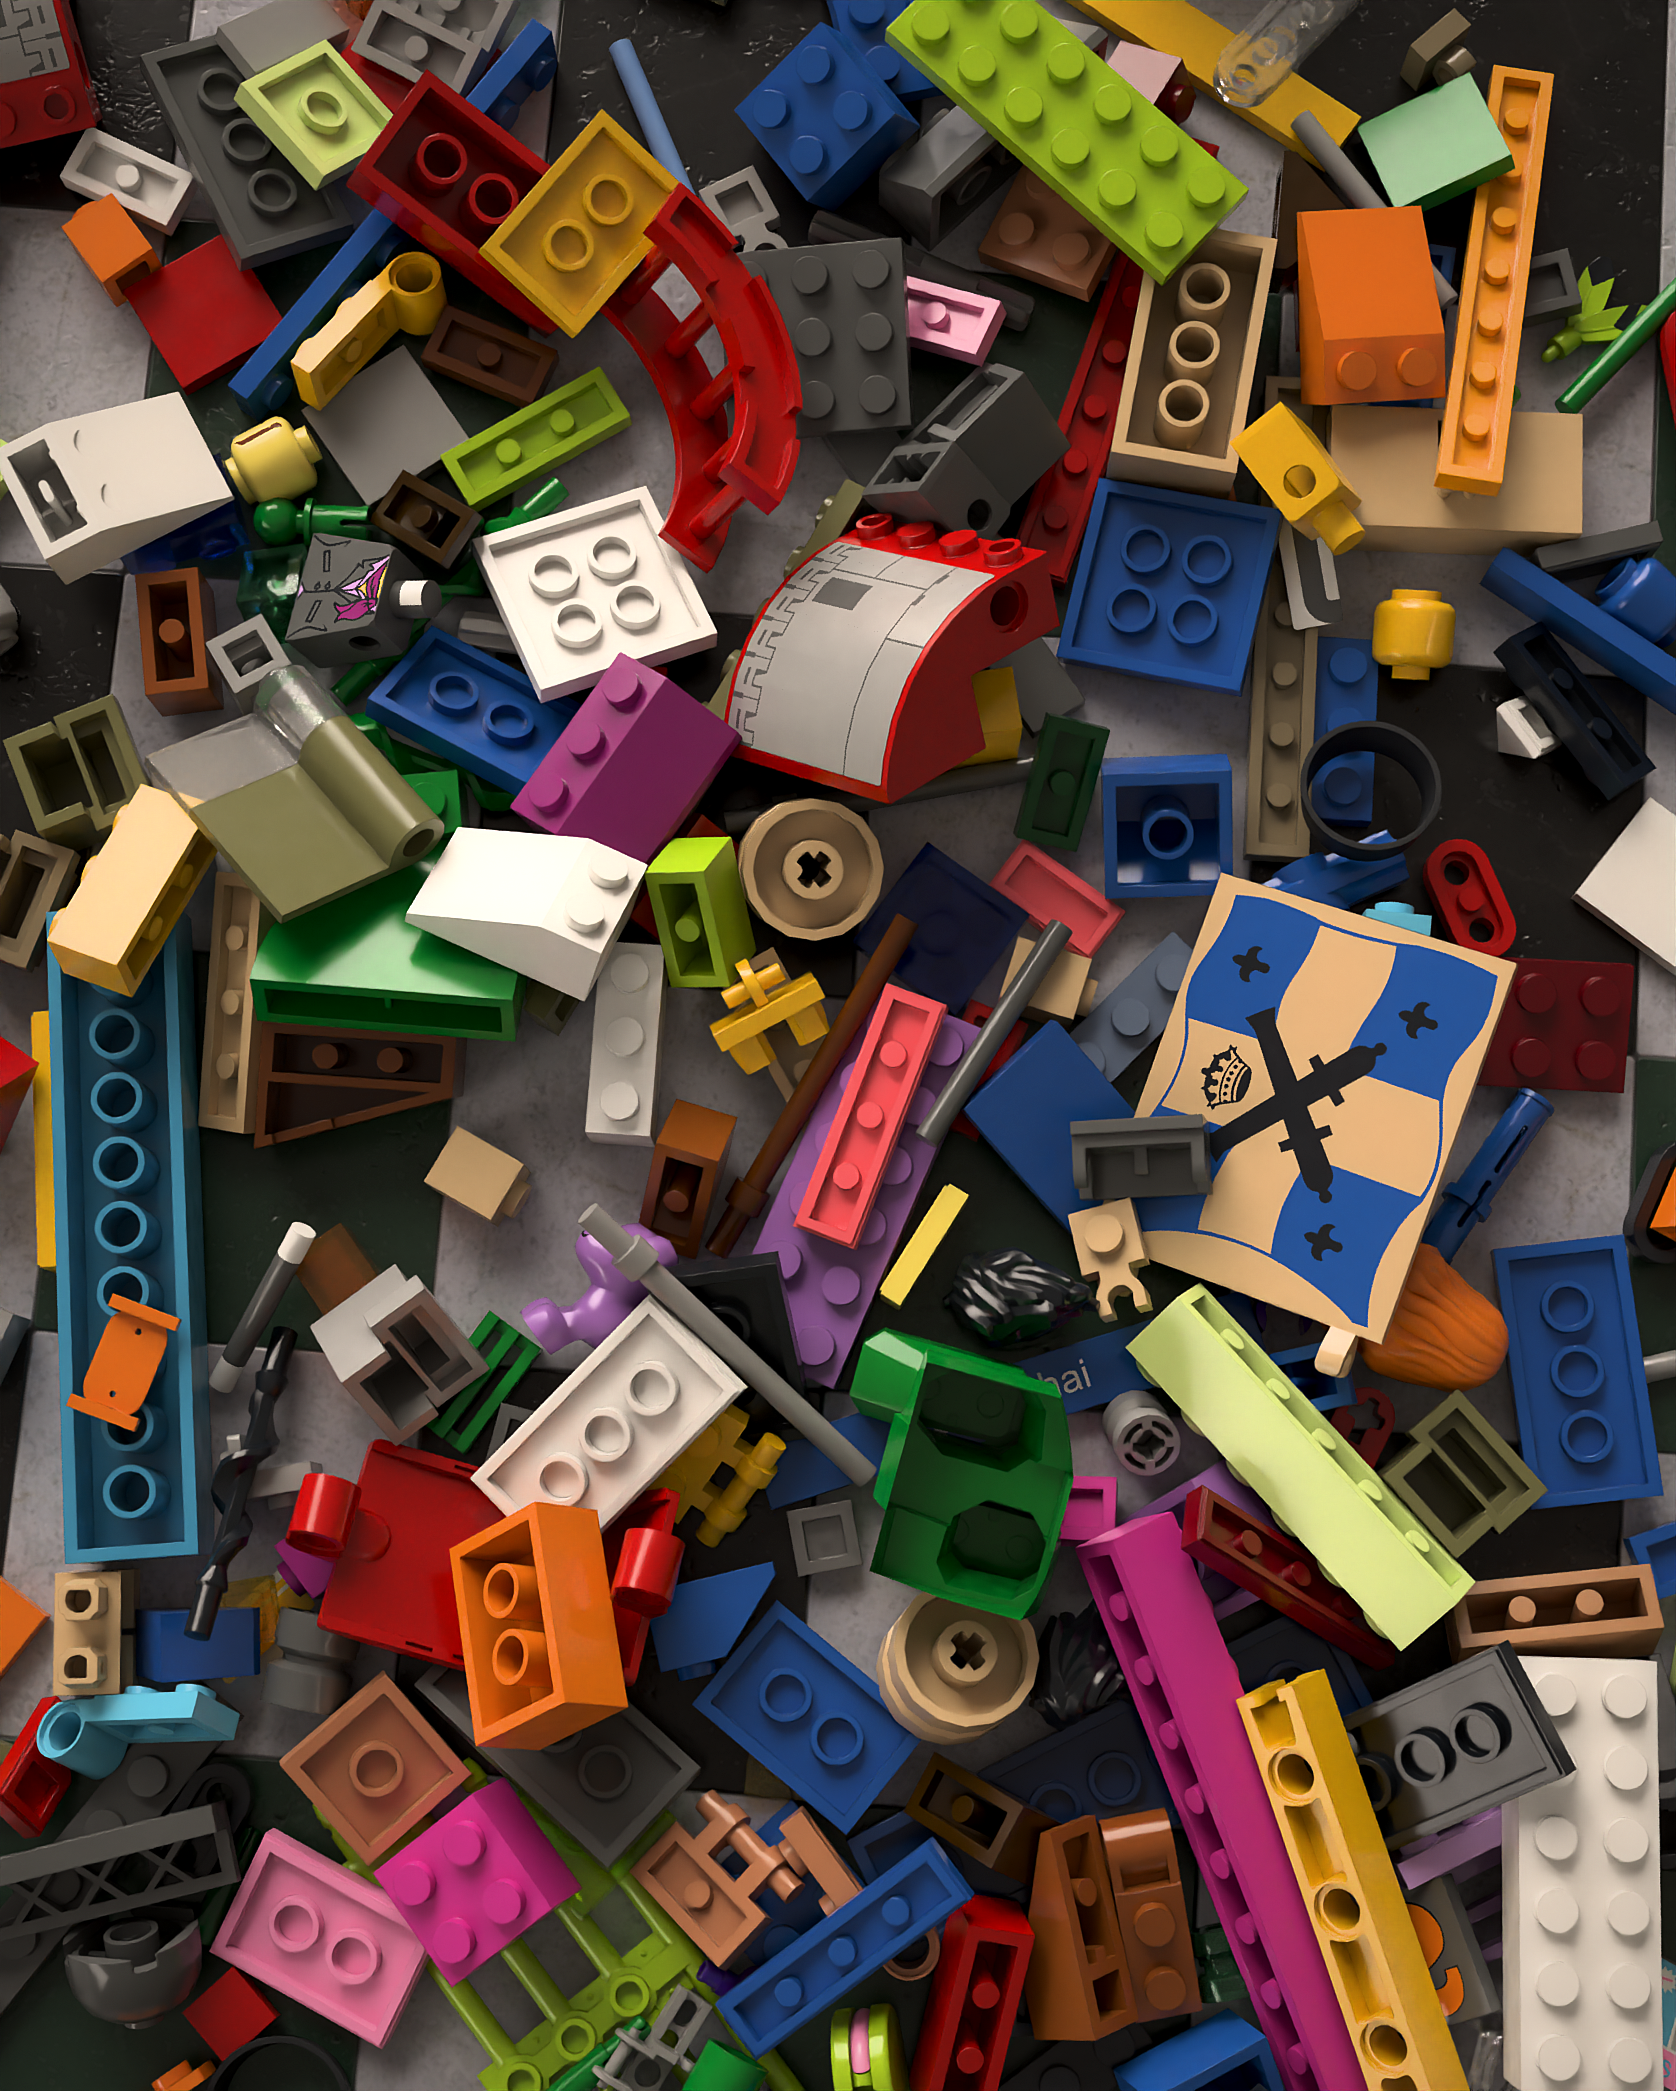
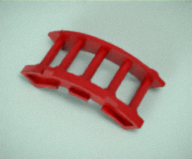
[598,182,803,574]

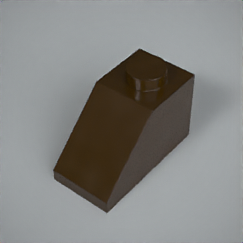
[903,1752,1062,1887]

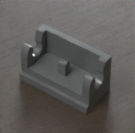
[1070,1114,1213,1201]

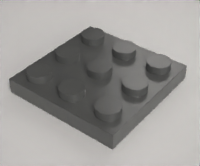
[723,237,915,439]

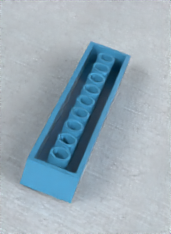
[46,911,215,1564]

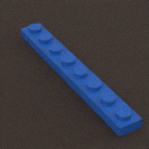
[228,18,558,422]

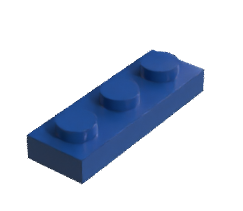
[1311,636,1379,827]

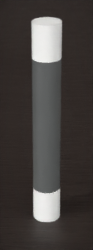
[209,1222,316,1393]

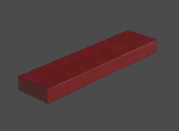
[1181,1485,1395,1672]

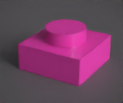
[1059,1476,1118,1547]

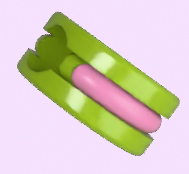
[830,2003,909,2091]

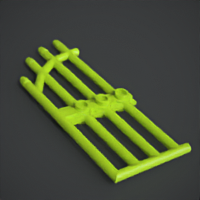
[312,1757,806,2091]

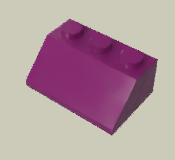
[510,652,742,877]

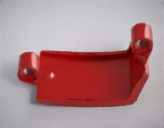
[285,1439,685,1688]

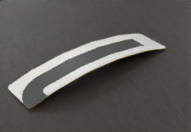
[1272,500,1343,630]

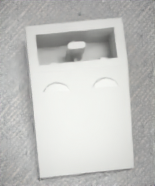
[0,392,235,585]

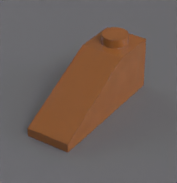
[1023,1815,1139,2041]

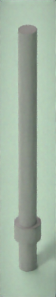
[578,1203,877,1487]

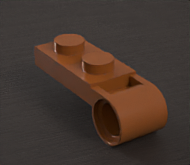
[1098,1807,1203,2024]

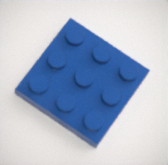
[1056,478,1284,697]

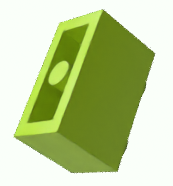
[644,837,756,988]

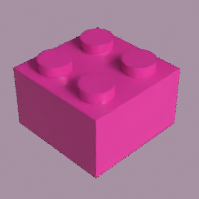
[373,1777,582,1987]

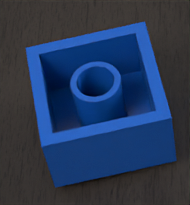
[734,22,921,212]

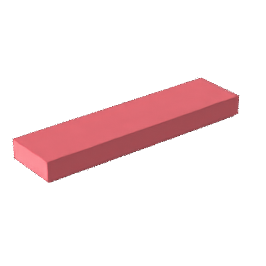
[793,983,949,1250]

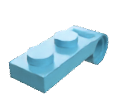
[37,1684,240,1780]

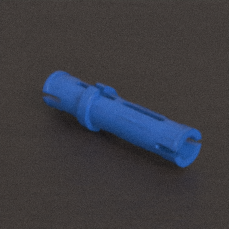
[1421,1088,1555,1265]

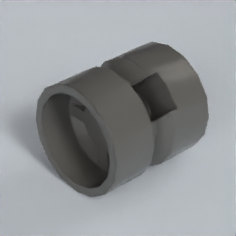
[260,1606,361,1715]

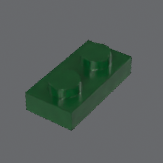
[1013,712,1110,852]

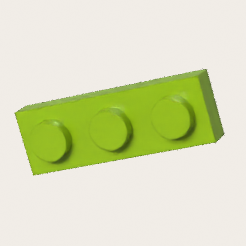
[440,366,632,512]

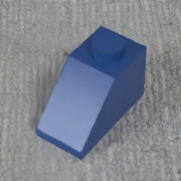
[650,1561,777,1682]

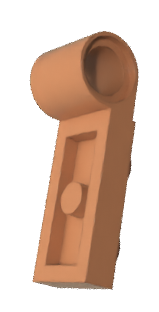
[777,1806,940,1981]

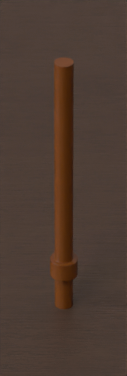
[705,912,920,1259]

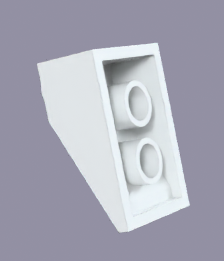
[405,827,648,1002]

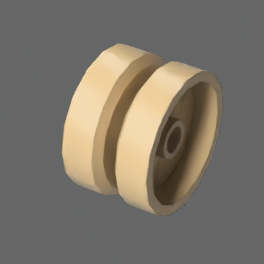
[737,797,884,941]
[876,1592,1039,1746]

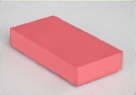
[986,839,1126,959]

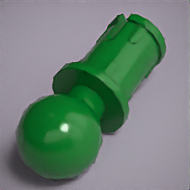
[253,497,373,548]

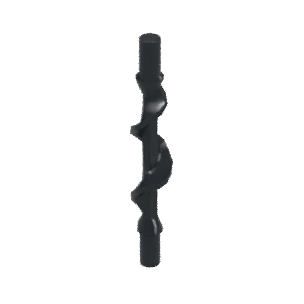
[183,1326,298,1641]

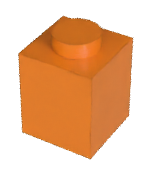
[61,193,162,308]

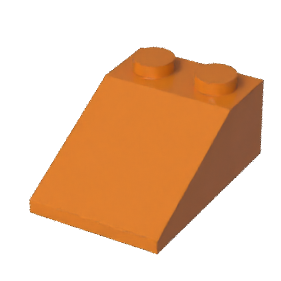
[1297,206,1446,405]

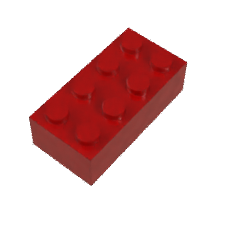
[345,69,559,339]

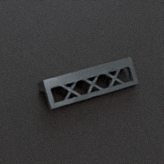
[0,1800,242,1942]

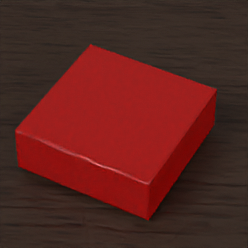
[182,1966,281,2062]

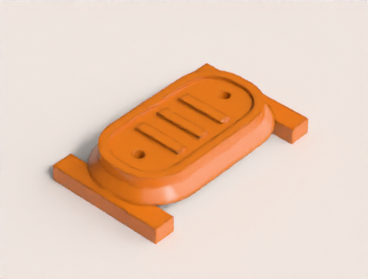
[66,1293,182,1432]

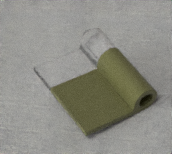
[144,665,444,924]

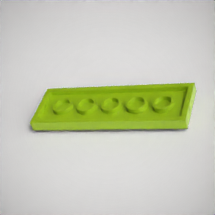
[885,0,1249,286]

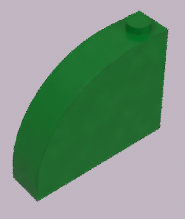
[249,839,528,1042]

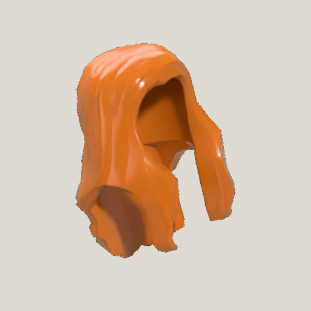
[1320,1242,1509,1393]

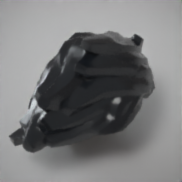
[942,1246,1100,1347]
[1029,1597,1135,1732]

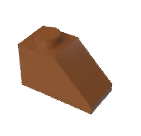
[638,1099,738,1260]

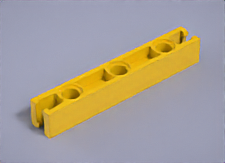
[1236,1669,1470,2091]

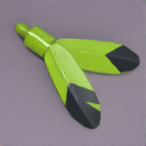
[1541,256,1647,363]

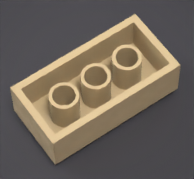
[1105,229,1278,500]

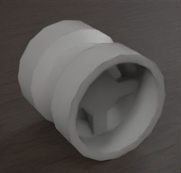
[1102,1390,1181,1476]

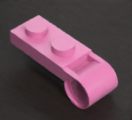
[907,276,1007,367]

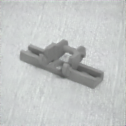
[591,1983,712,2091]

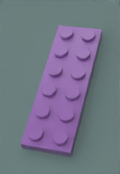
[752,988,982,1390]

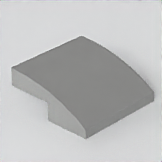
[351,0,521,98]

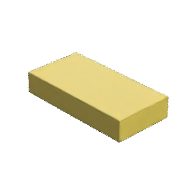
[879,1184,969,1311]

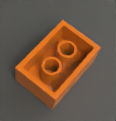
[449,1501,628,1750]

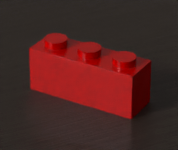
[908,1894,1035,2091]

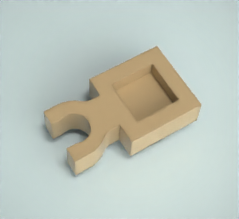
[1068,1197,1153,1323]

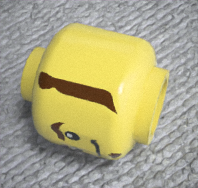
[225,416,323,505]

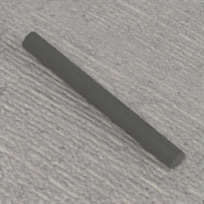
[915,919,1073,1148]

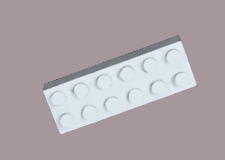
[1502,1656,1664,2091]

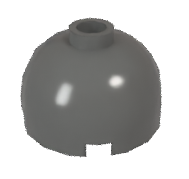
[63,1901,202,2029]

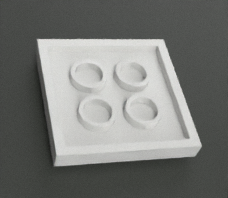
[472,486,718,703]

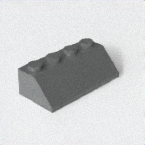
[879,18,1109,252]

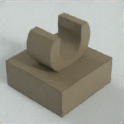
[1400,8,1477,91]

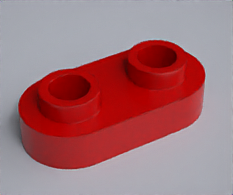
[1423,839,1516,957]

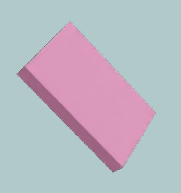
[209,1828,430,2049]

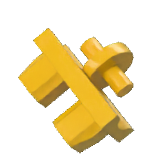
[709,958,830,1075]

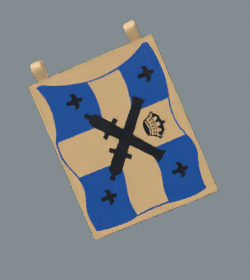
[1097,872,1519,1378]

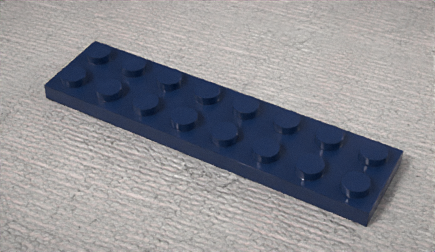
[846,1613,1374,1962]

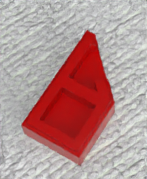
[0,1696,72,1839]

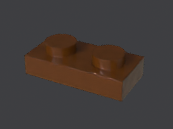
[421,304,560,408]

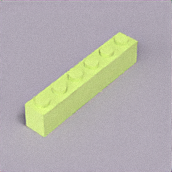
[1125,1282,1475,1651]

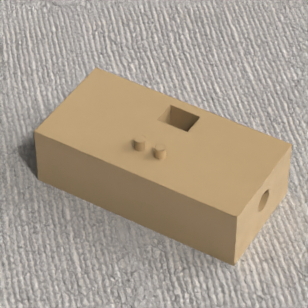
[1325,404,1583,557]

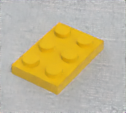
[478,109,679,339]

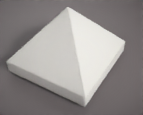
[1496,695,1562,759]

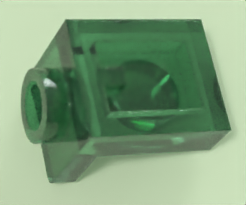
[236,543,308,644]

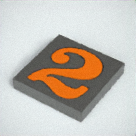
[1356,1873,1502,2040]

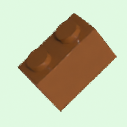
[135,567,224,717]

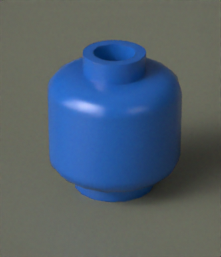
[1594,557,1676,648]

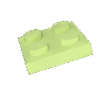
[234,39,393,191]

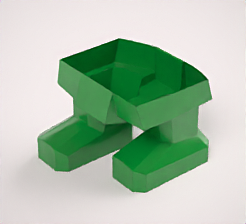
[849,1327,1074,1621]

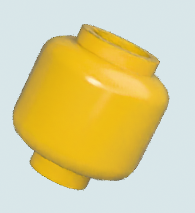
[1372,589,1456,680]

